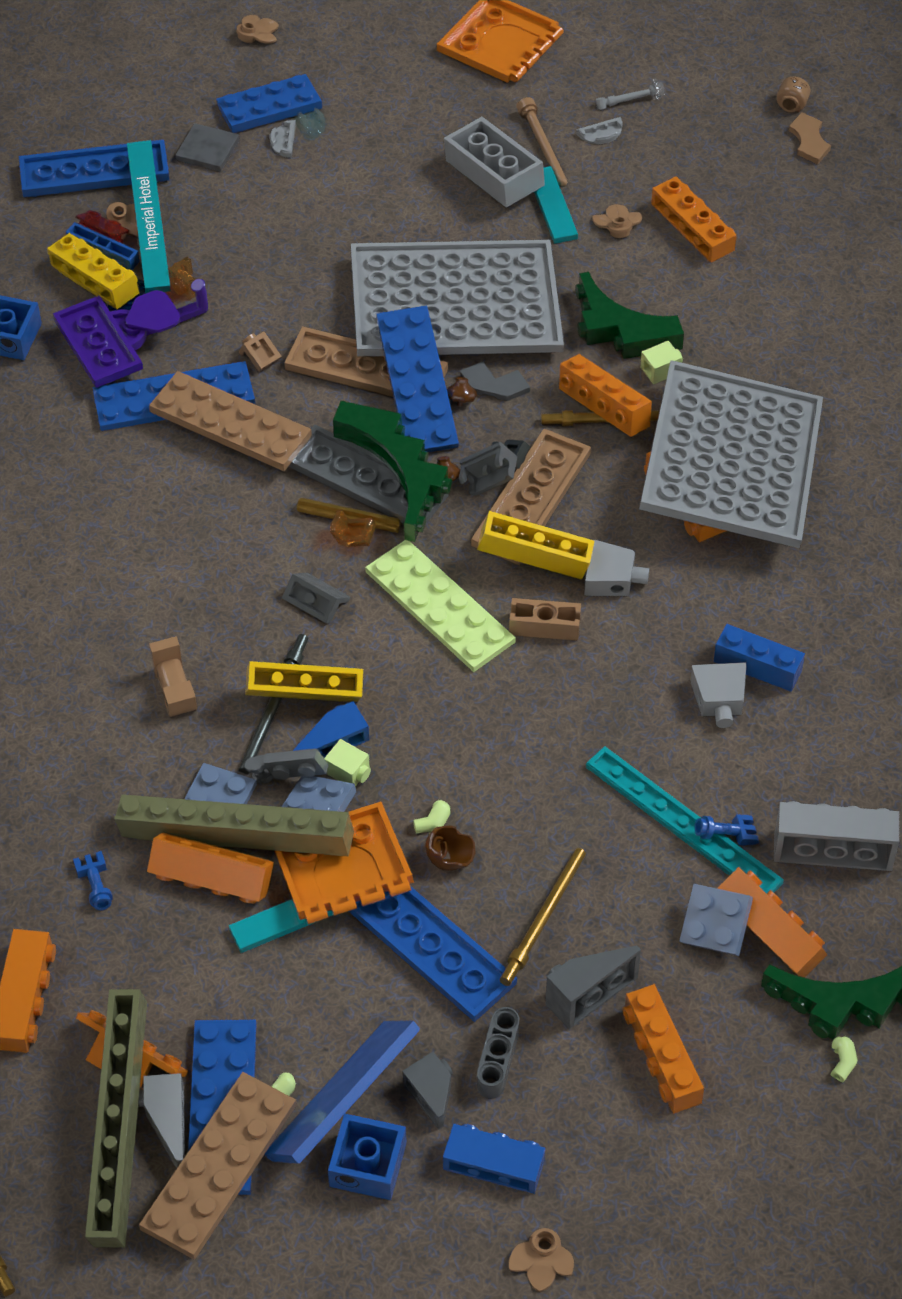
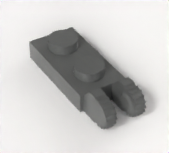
[244,748,329,784]

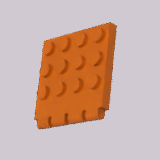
[437,0,564,83]
[274,801,414,924]

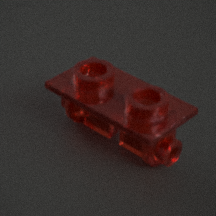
[75,210,130,244]

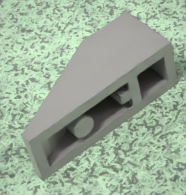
[138,1074,185,1168]

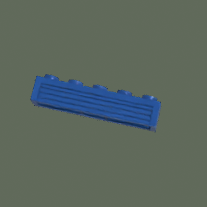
[66,222,140,270]

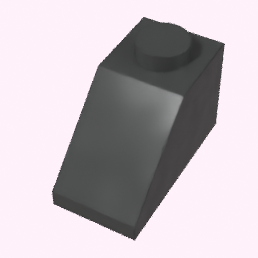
[402,1052,453,1130]

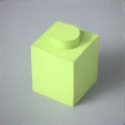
[640,341,683,384]
[324,739,371,786]

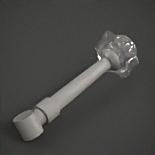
[596,78,665,110]

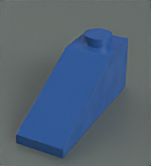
[293,701,369,758]

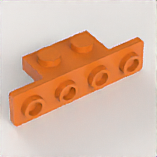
[76,1010,188,1088]

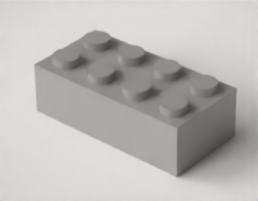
[444,117,545,207]
[774,801,899,871]

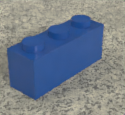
[714,624,805,692]
[443,1124,545,1194]

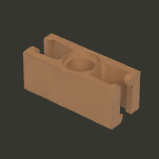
[509,598,581,641]

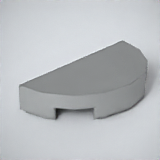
[576,117,622,144]
[270,120,296,158]

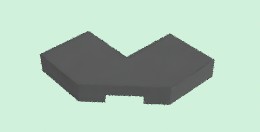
[460,362,530,401]

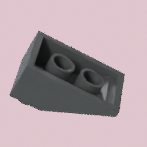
[545,945,641,1030]

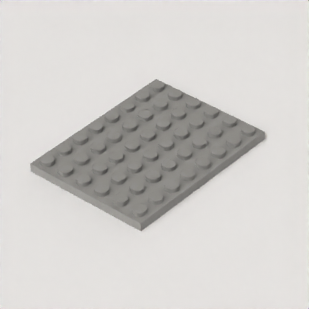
[351,240,564,356]
[639,360,823,548]

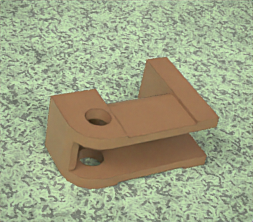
[149,636,197,717]

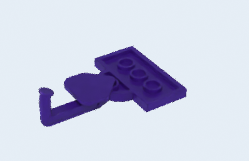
[53,279,208,388]

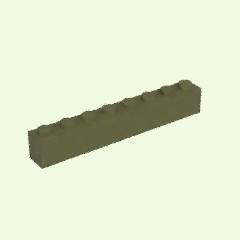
[115,795,354,856]
[85,989,147,1248]

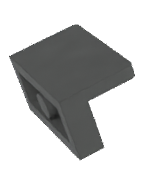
[282,573,351,623]

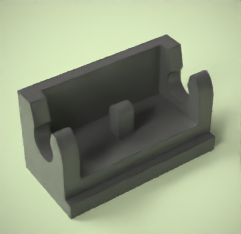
[459,442,517,496]

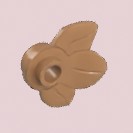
[236,15,279,43]
[106,202,138,241]
[592,204,642,238]
[509,1228,574,1292]

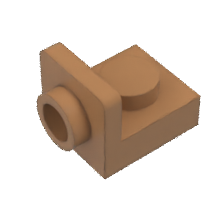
[239,332,282,372]

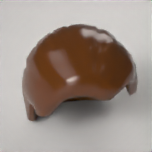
[425,825,476,871]

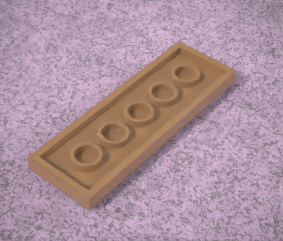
[284,326,448,397]
[149,371,312,471]
[471,429,591,566]
[139,1072,297,1260]

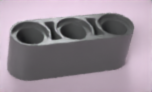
[477,1007,519,1099]

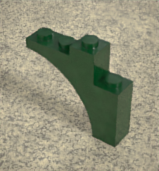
[575,272,684,359]

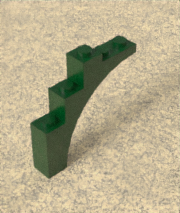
[333,401,452,542]
[761,964,902,1040]

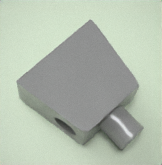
[584,540,650,596]
[690,663,746,728]

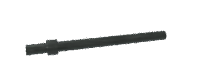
[238,634,309,774]

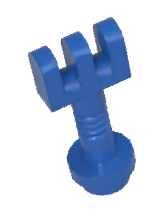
[694,814,759,846]
[73,851,113,910]

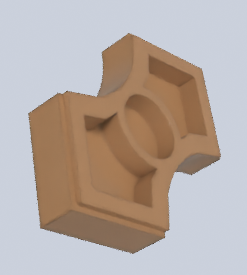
[789,112,831,164]

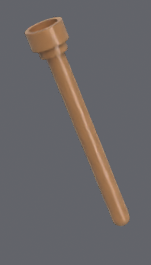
[516,97,567,187]

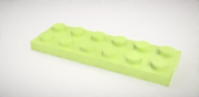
[365,540,516,672]

